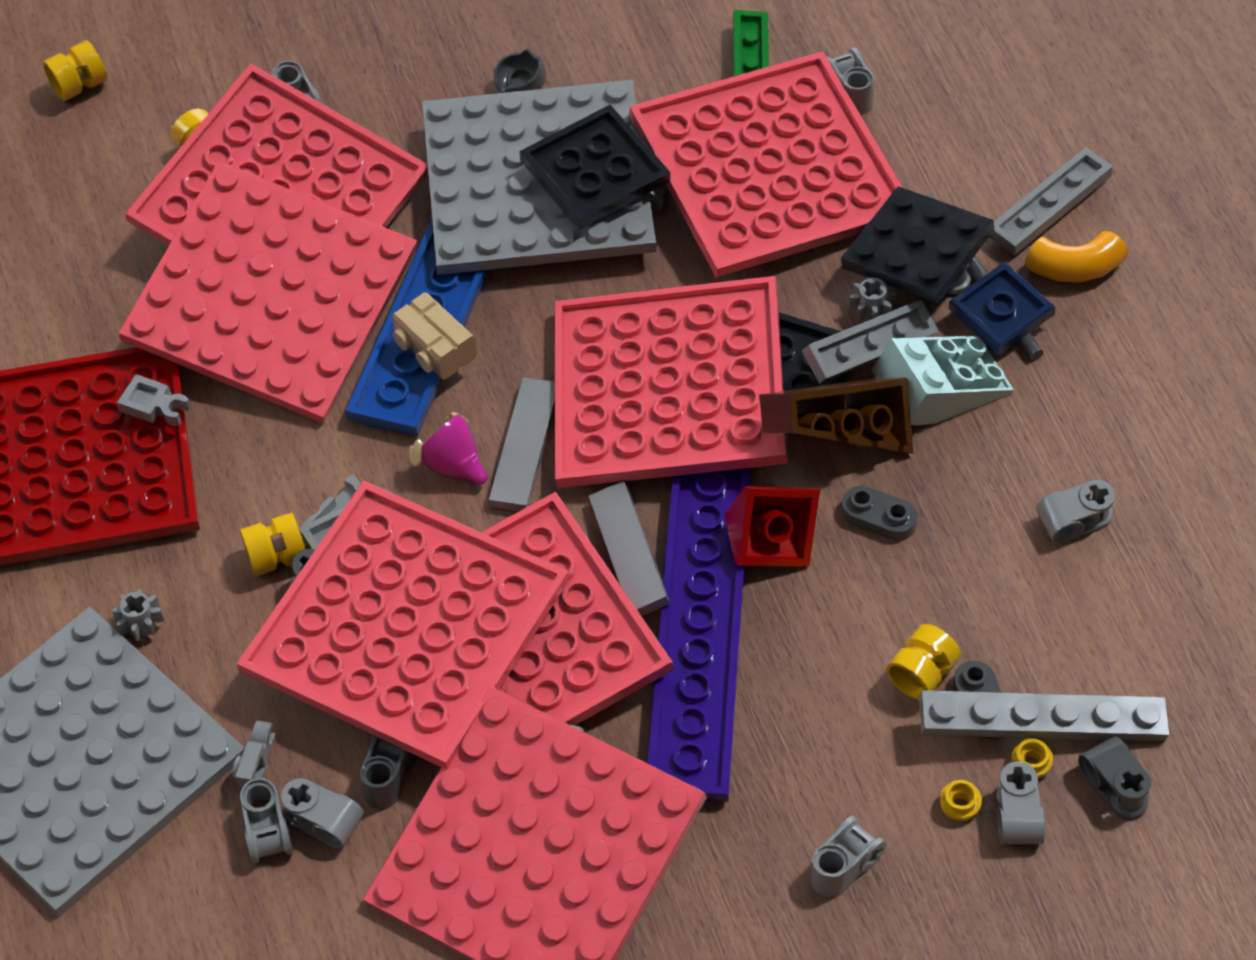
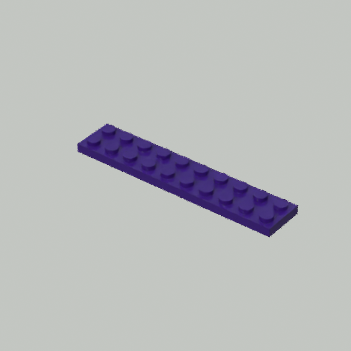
[648,468,752,802]

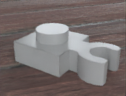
[117,374,191,426]
[232,720,276,792]

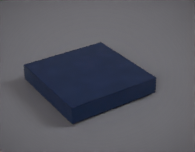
[949,262,1055,355]

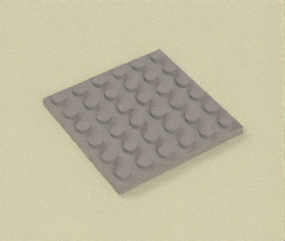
[422,80,656,275]
[0,606,245,917]

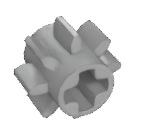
[849,278,896,321]
[112,589,164,641]

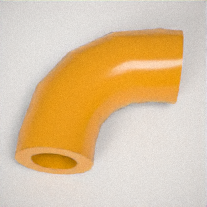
[1025,231,1128,283]

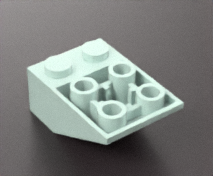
[872,336,1014,425]

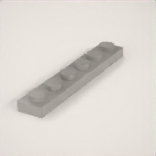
[919,691,1169,741]

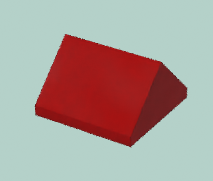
[724,487,820,567]

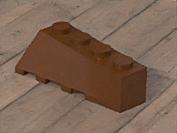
[759,377,913,454]

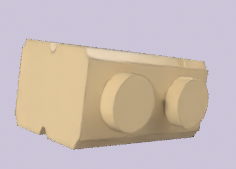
[392,292,477,380]

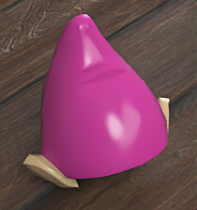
[409,412,488,485]

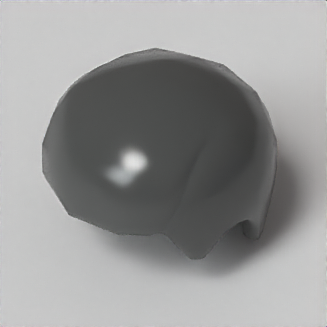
[494,49,546,93]

